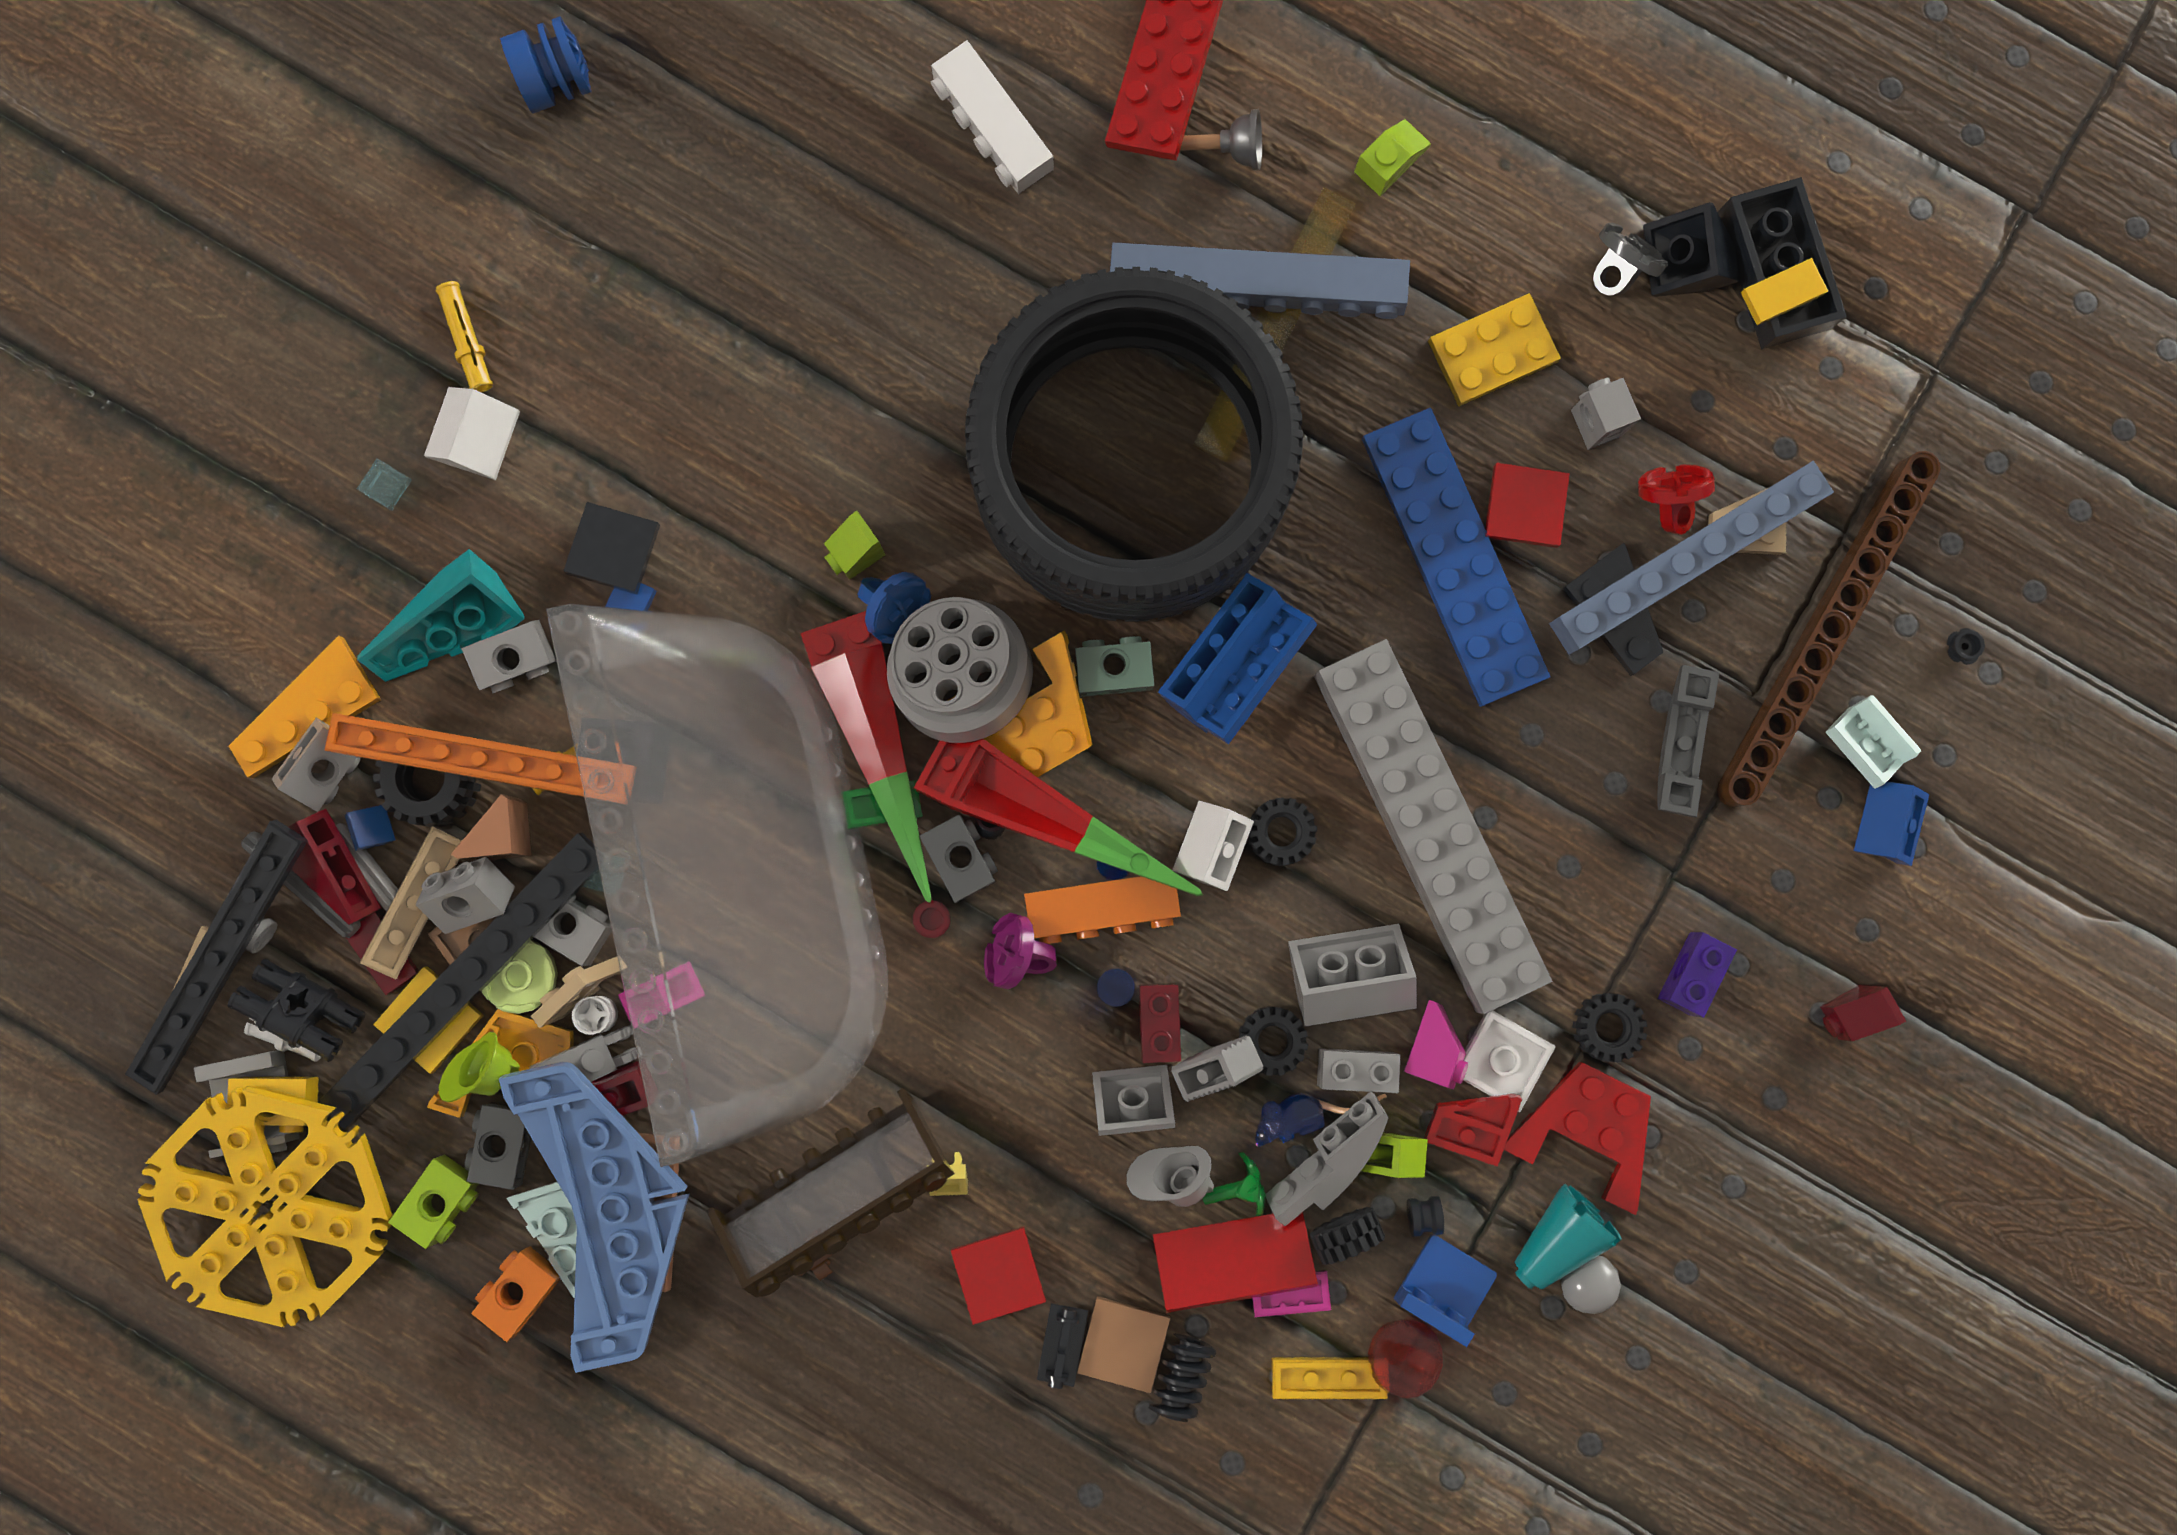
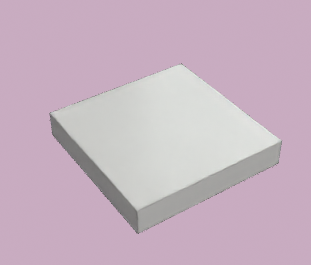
[1463,1010,1556,1112]

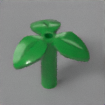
[1202,1152,1266,1216]

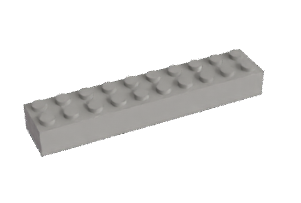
[1314,639,1553,1014]

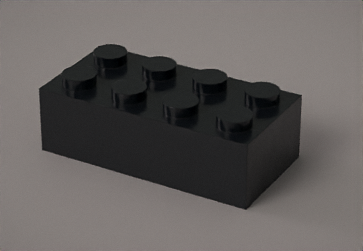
[1718,177,1847,350]

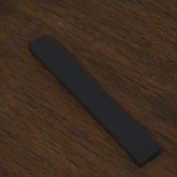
[125,820,308,1095]

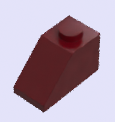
[1820,985,1906,1041]

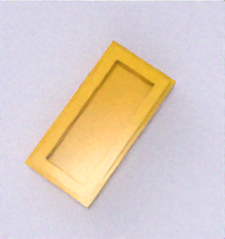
[1741,258,1828,326]

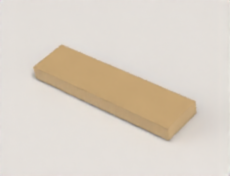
[360,826,462,979]

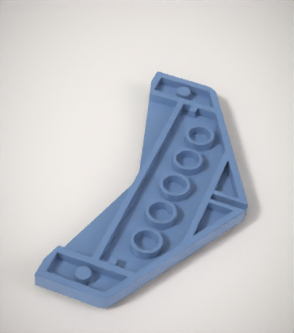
[499,1062,690,1373]

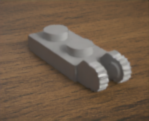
[529,1025,643,1082]

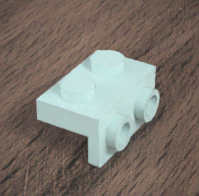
[1826,695,1921,789]

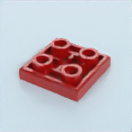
[1485,463,1570,548]
[951,1226,1046,1325]

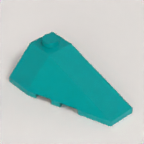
[357,549,525,682]

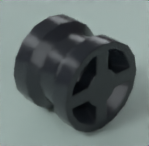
[1407,1196,1444,1237]

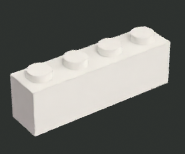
[931,40,1054,194]

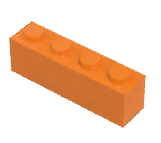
[1024,876,1181,944]

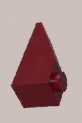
[288,808,381,925]

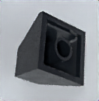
[1643,202,1740,297]

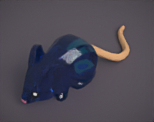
[1255,1093,1387,1147]

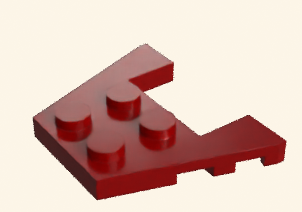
[1504,1062,1651,1215]

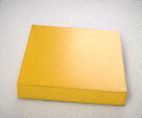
[373,966,484,1074]

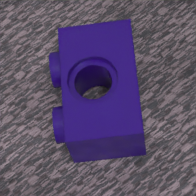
[1657,932,1737,1018]

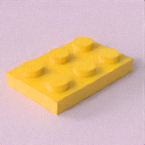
[1428,293,1561,406]

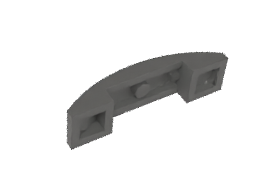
[1657,665,1719,818]

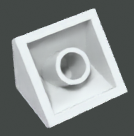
[424,387,520,480]

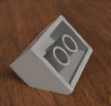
[1288,924,1417,1026]

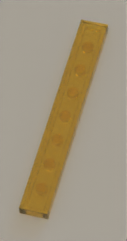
[1193,187,1356,462]

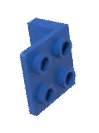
[1393,1234,1497,1347]

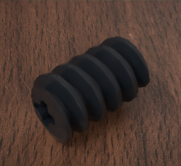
[1148,1333,1216,1422]

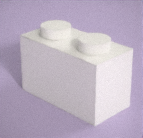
[1172,801,1254,891]

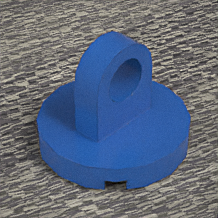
[857,571,931,644]

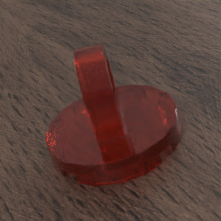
[1368,1318,1443,1398]

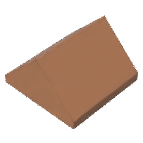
[451,794,531,861]

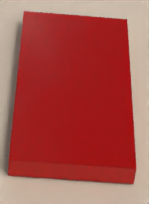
[1153,1212,1318,1313]

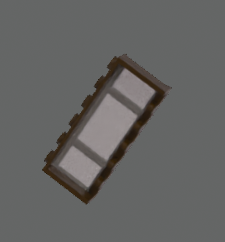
[707,1088,955,1298]

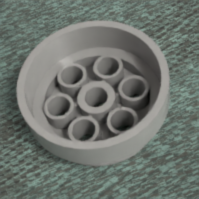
[887,597,1033,743]

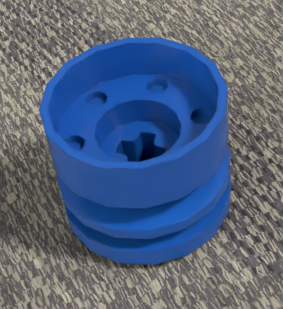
[500,16,592,114]

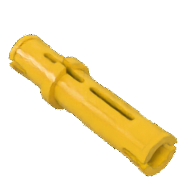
[435,281,493,392]

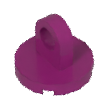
[984,913,1057,990]

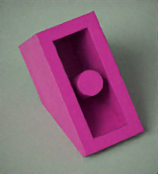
[1404,1000,1468,1090]

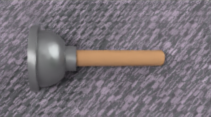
[1180,109,1262,170]

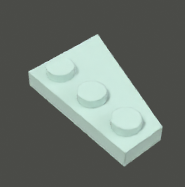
[507,1182,577,1298]

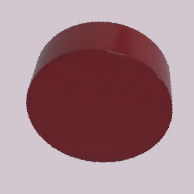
[913,900,951,938]

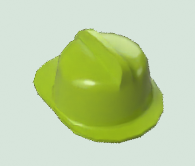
[439,1032,520,1103]

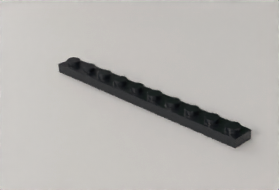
[318,832,609,1129]

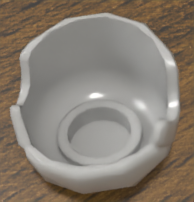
[1561,1256,1621,1314]

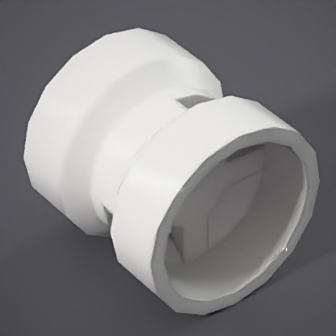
[572,996,618,1035]

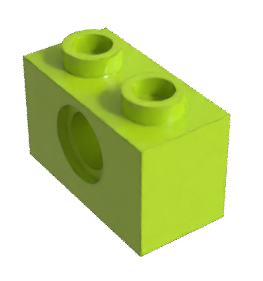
[388,1154,479,1249]

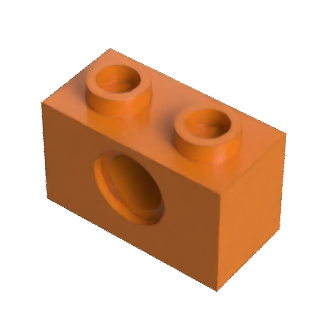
[471,1246,561,1342]

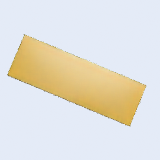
[1272,1357,1388,1399]

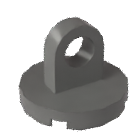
[1593,223,1668,296]

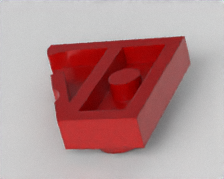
[1424,1093,1522,1167]

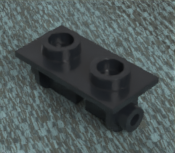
[1037,1303,1088,1389]

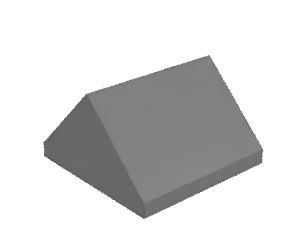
[1092,1065,1175,1136]

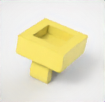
[927,1152,968,1196]

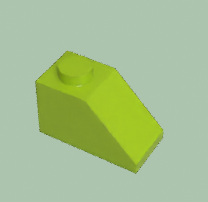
[1354,119,1431,196]
[824,511,885,580]
[1361,1133,1428,1178]

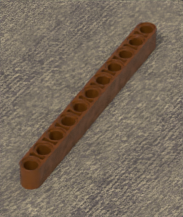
[1717,451,1941,807]

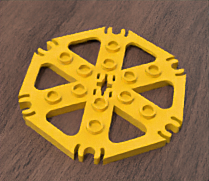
[137,1086,393,1327]

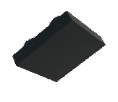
[564,502,660,595]

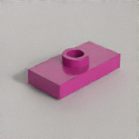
[1253,1270,1331,1317]

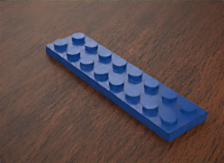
[1362,407,1551,707]

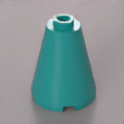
[1515,1184,1622,1290]

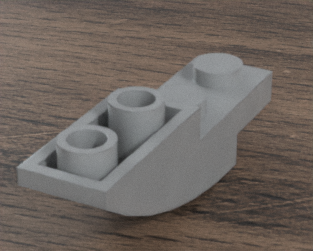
[1265,1091,1388,1226]

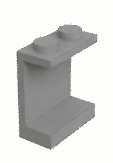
[194,1050,300,1163]

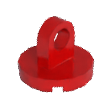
[1638,464,1715,535]

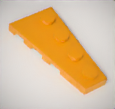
[229,635,381,779]

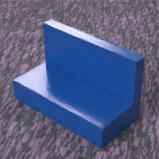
[1854,782,1929,866]

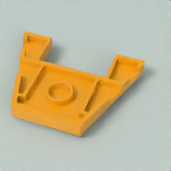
[947,630,1093,777]
[427,1009,573,1118]

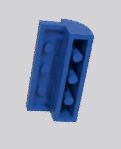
[1158,573,1317,744]

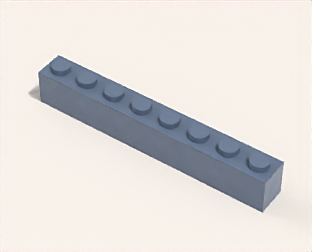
[1110,243,1410,319]
[1549,460,1834,655]

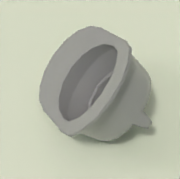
[1127,1146,1214,1207]

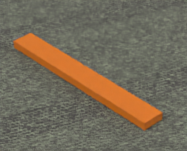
[324,713,636,805]

